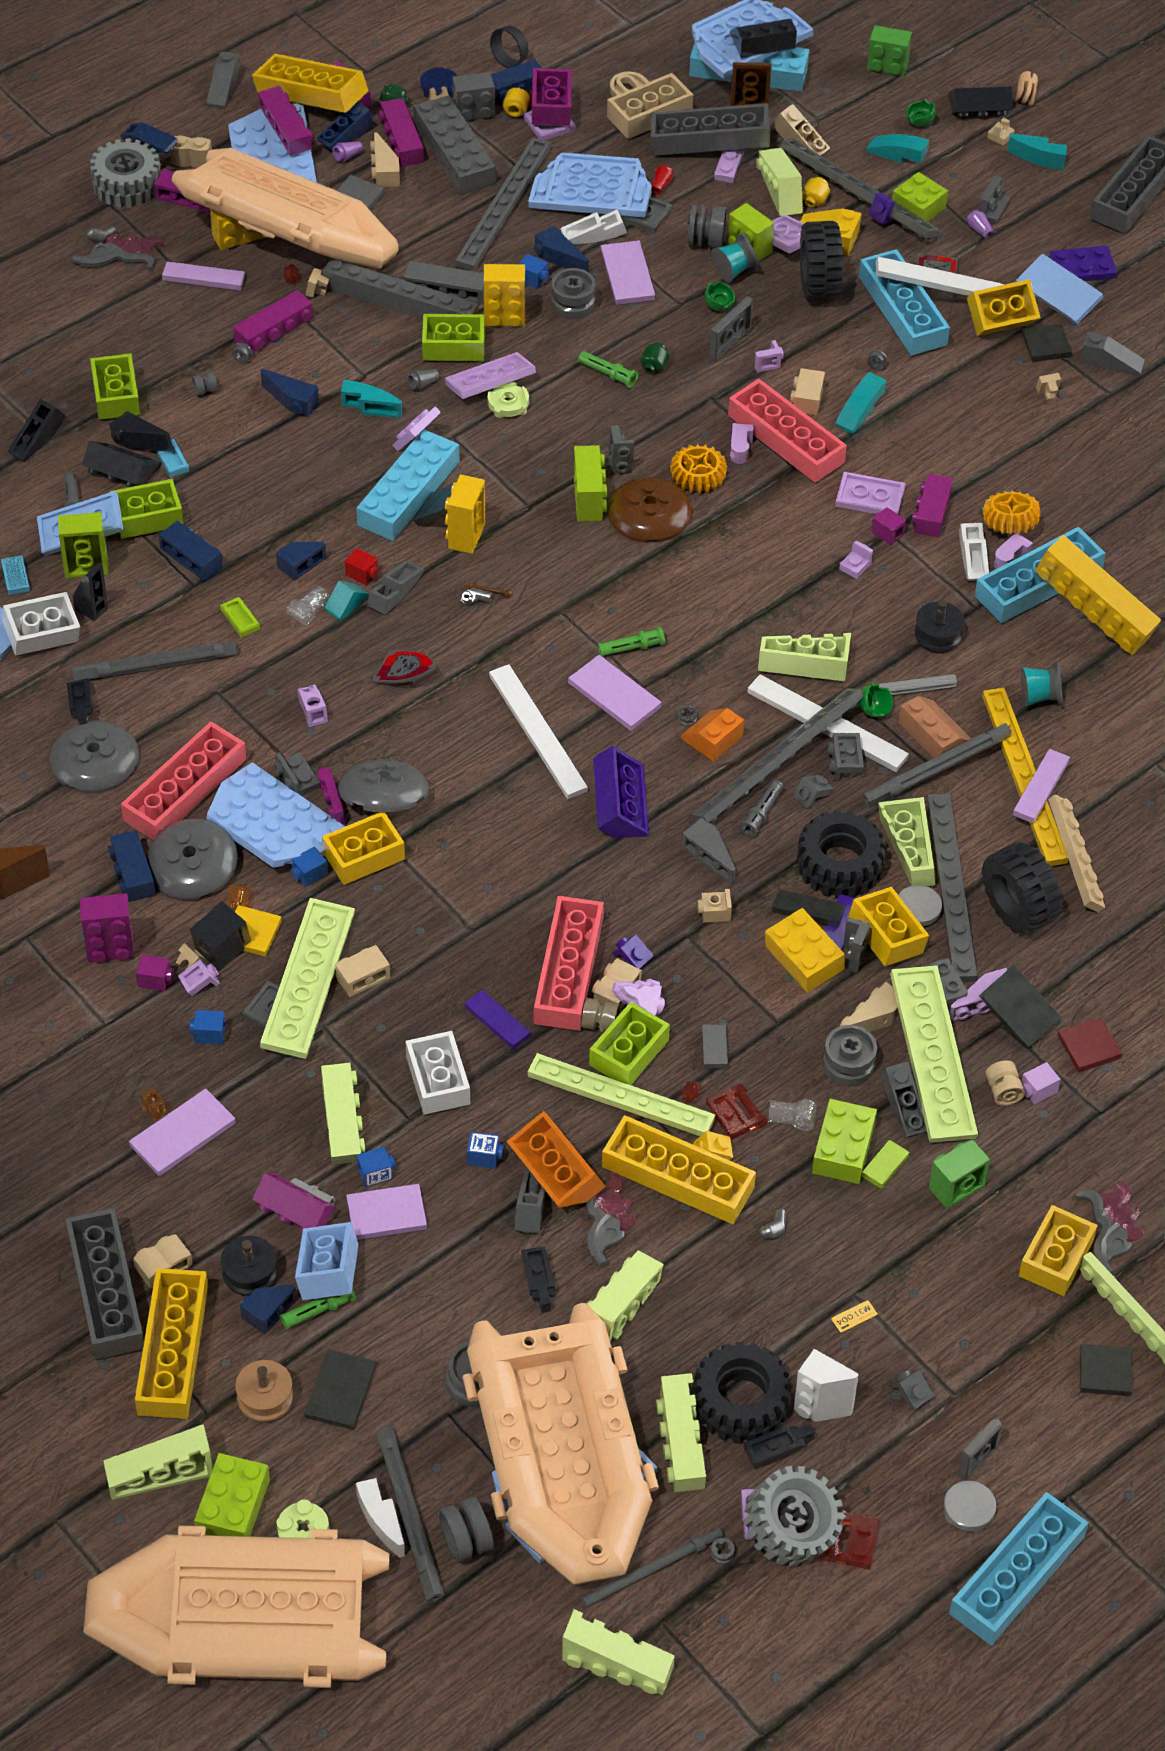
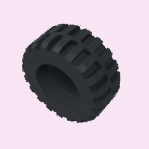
[800,221,843,299]
[797,810,886,898]
[981,842,1063,934]
[693,1342,791,1443]

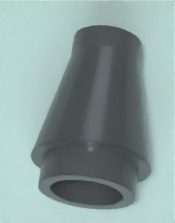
[407,369,439,391]

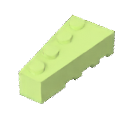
[756,148,802,216]
[758,633,851,681]
[878,797,935,886]
[321,1063,365,1165]
[587,1250,663,1341]
[656,1373,706,1492]
[104,1424,213,1500]
[562,1609,674,1695]

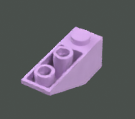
[949,968,1007,1021]

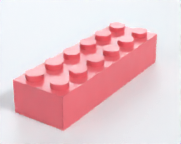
[728,379,847,483]
[121,721,246,840]
[534,896,604,1031]

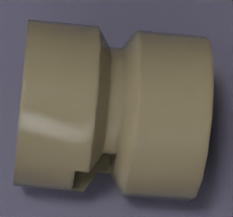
[581,998,620,1032]

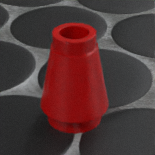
[651,165,673,195]

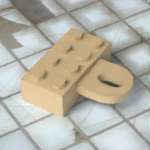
[607,72,693,139]

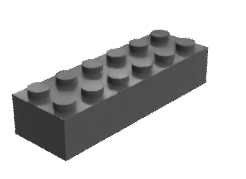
[413,95,496,195]
[651,103,770,155]
[1090,135,1165,233]
[66,1208,144,1360]

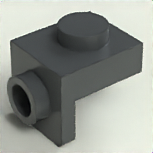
[793,775,834,808]
[891,1369,935,1410]

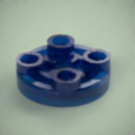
[420,67,457,98]

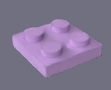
[393,407,441,451]

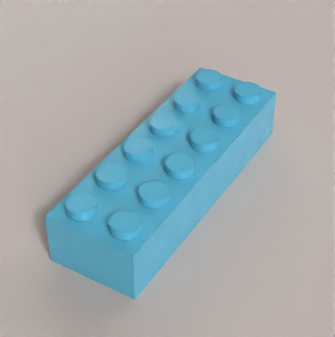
[689,42,809,92]
[859,249,950,356]
[357,429,460,541]
[975,527,1105,623]
[949,1492,1089,1646]

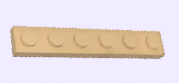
[1048,795,1105,913]

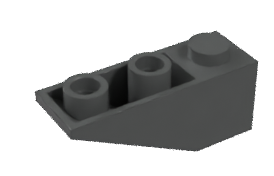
[879,1062,927,1137]

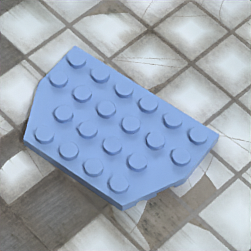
[692,0,814,79]
[228,103,317,183]
[528,153,652,217]
[206,762,346,868]

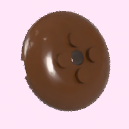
[608,477,692,543]

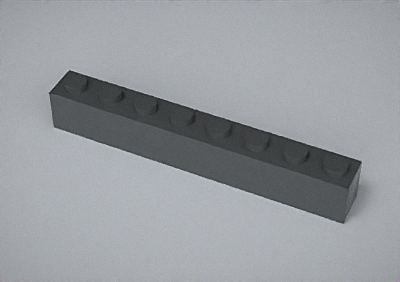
[323,258,478,319]

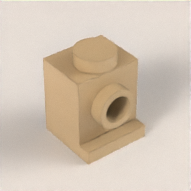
[697,889,732,923]

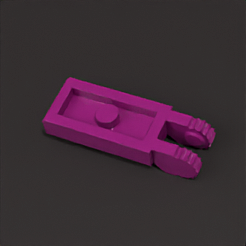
[318,767,346,826]

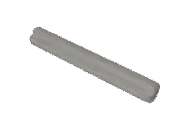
[880,674,957,695]

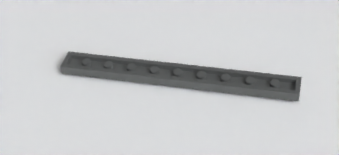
[455,137,551,271]
[780,139,940,239]
[691,688,864,823]
[927,794,977,982]

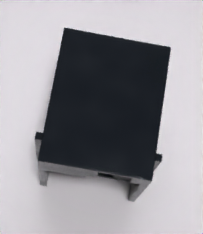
[189,901,251,971]

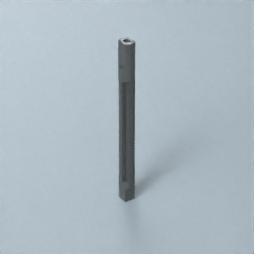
[71,641,237,681]
[863,723,1012,808]
[376,1426,444,1603]

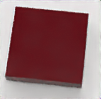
[1058,1018,1122,1072]

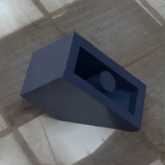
[276,542,326,581]
[240,1284,297,1334]

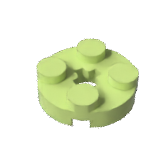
[488,382,529,418]
[277,1500,329,1538]

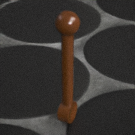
[469,582,512,598]

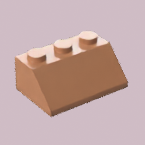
[899,696,971,758]

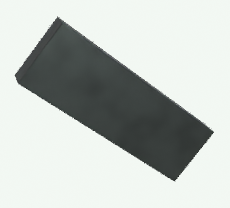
[772,889,845,926]

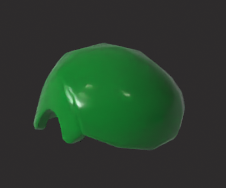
[906,99,936,127]
[704,281,735,311]
[860,684,893,717]

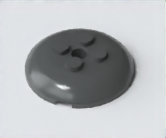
[49,720,140,793]
[338,760,429,812]
[147,818,238,901]

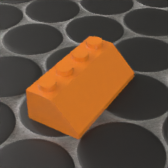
[507,1111,606,1208]

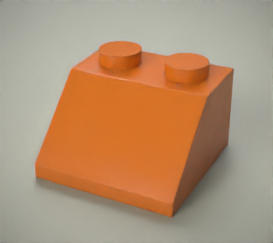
[680,708,744,762]

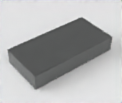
[702,1025,728,1069]

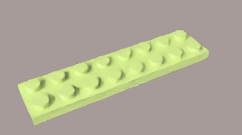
[260,898,355,1059]
[890,966,978,1143]

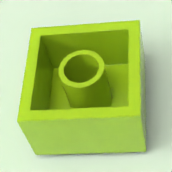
[892,172,949,222]
[727,203,774,261]

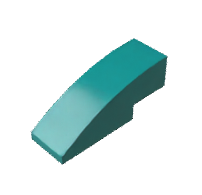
[1007,133,1067,170]
[866,134,929,163]
[835,372,886,434]
[341,380,402,418]

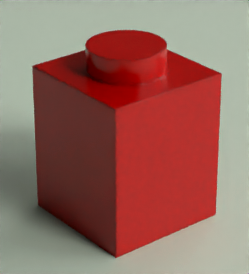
[344,548,379,586]

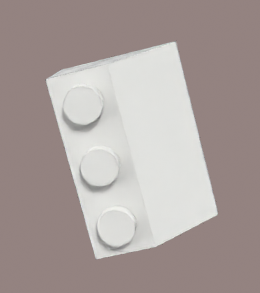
[794,1349,858,1422]

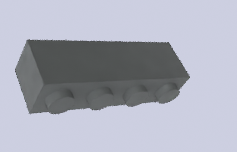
[403,261,484,305]

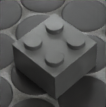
[452,72,495,121]

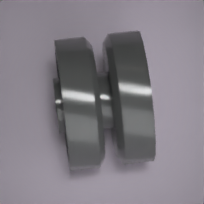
[551,268,595,319]
[823,1025,877,1087]
[444,1342,480,1407]
[438,1495,494,1563]

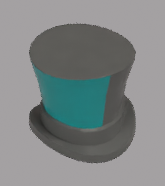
[711,233,761,283]
[1020,662,1063,707]

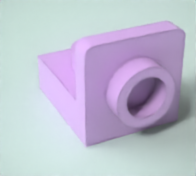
[755,340,783,372]
[839,541,873,579]
[178,959,220,996]

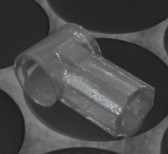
[286,586,329,626]
[768,1099,817,1131]

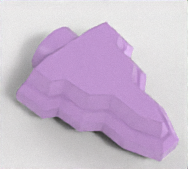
[611,979,665,1016]

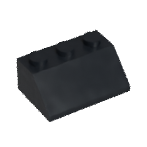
[730,18,797,58]
[948,86,1012,117]
[82,441,161,487]

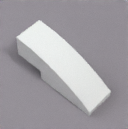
[561,209,627,244]
[959,523,989,581]
[356,1478,405,1557]

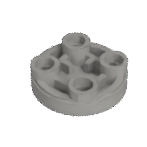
[898,885,942,927]
[944,1481,996,1533]

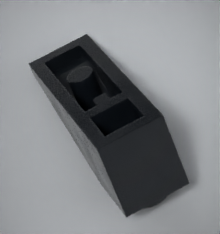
[7,399,66,462]
[109,411,173,451]
[72,562,108,621]

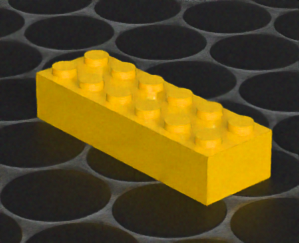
[252,54,369,113]
[1035,535,1161,656]
[602,1115,756,1225]
[135,1268,208,1419]

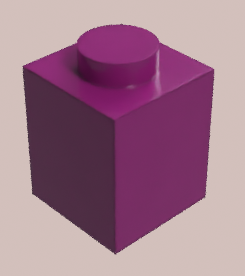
[872,507,906,545]
[136,955,174,991]

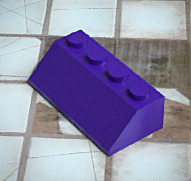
[593,745,649,838]

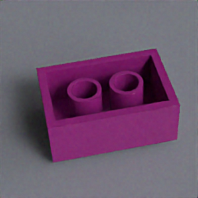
[532,68,571,126]
[80,894,135,963]

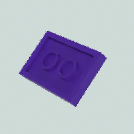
[1049,245,1117,282]

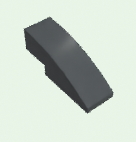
[367,560,424,614]

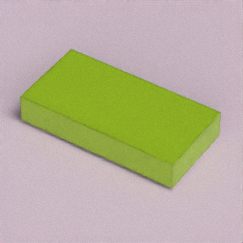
[220,597,260,638]
[862,1140,909,1189]

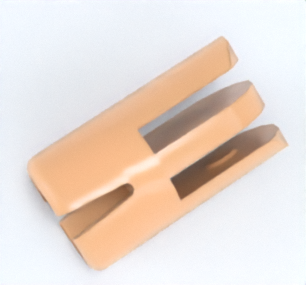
[1015,71,1038,106]

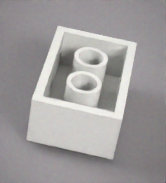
[2,592,80,656]
[406,1031,470,1115]

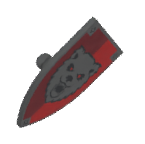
[917,253,958,274]
[372,650,436,684]

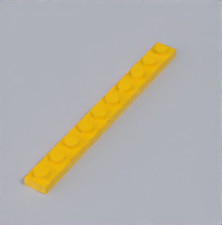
[982,687,1069,866]

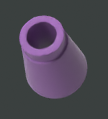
[333,141,363,162]
[967,210,994,239]

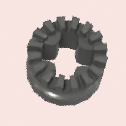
[232,342,253,363]
[867,350,887,370]
[678,705,698,726]
[711,1538,735,1565]

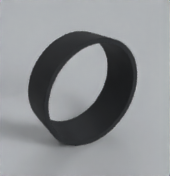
[490,26,529,68]

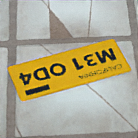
[831,1300,877,1332]

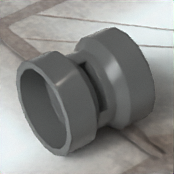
[192,371,218,396]

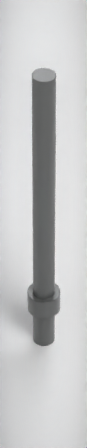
[581,1527,723,1607]

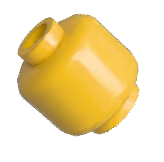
[503,88,530,117]
[802,177,830,207]

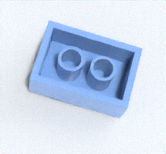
[295,1222,359,1300]

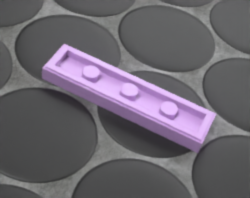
[162,261,245,290]
[1013,749,1070,823]

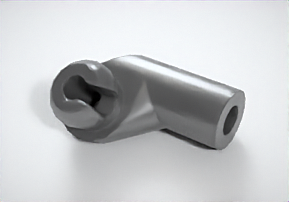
[86,225,117,242]
[461,588,493,605]
[760,1209,786,1239]

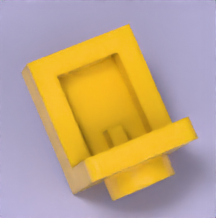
[693,1131,733,1160]

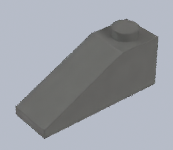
[206,51,241,109]
[1080,331,1145,376]
[682,818,736,885]
[515,1169,546,1233]

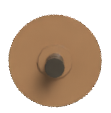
[235,1360,293,1422]

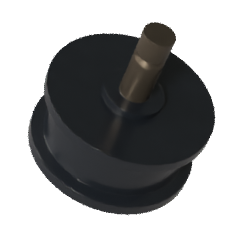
[914,600,964,652]
[221,1236,277,1296]

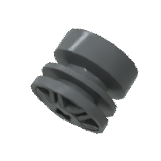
[686,204,727,248]

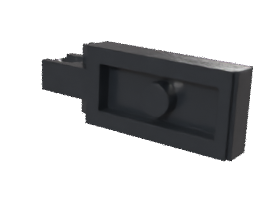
[67,678,93,725]
[521,1246,555,1313]
[743,1424,815,1469]

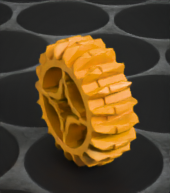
[670,443,727,494]
[983,490,1041,535]

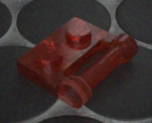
[706,1084,768,1139]
[824,1509,879,1570]

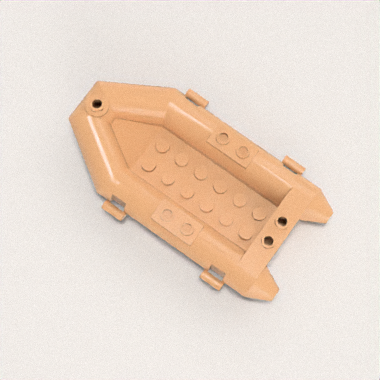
[172,148,398,271]
[463,1303,659,1585]
[83,1526,389,1688]

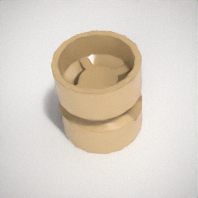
[986,1061,1025,1106]

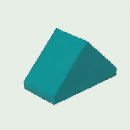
[325,581,369,621]

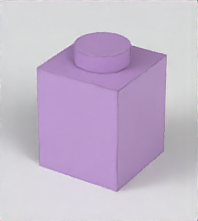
[1022,1062,1061,1104]

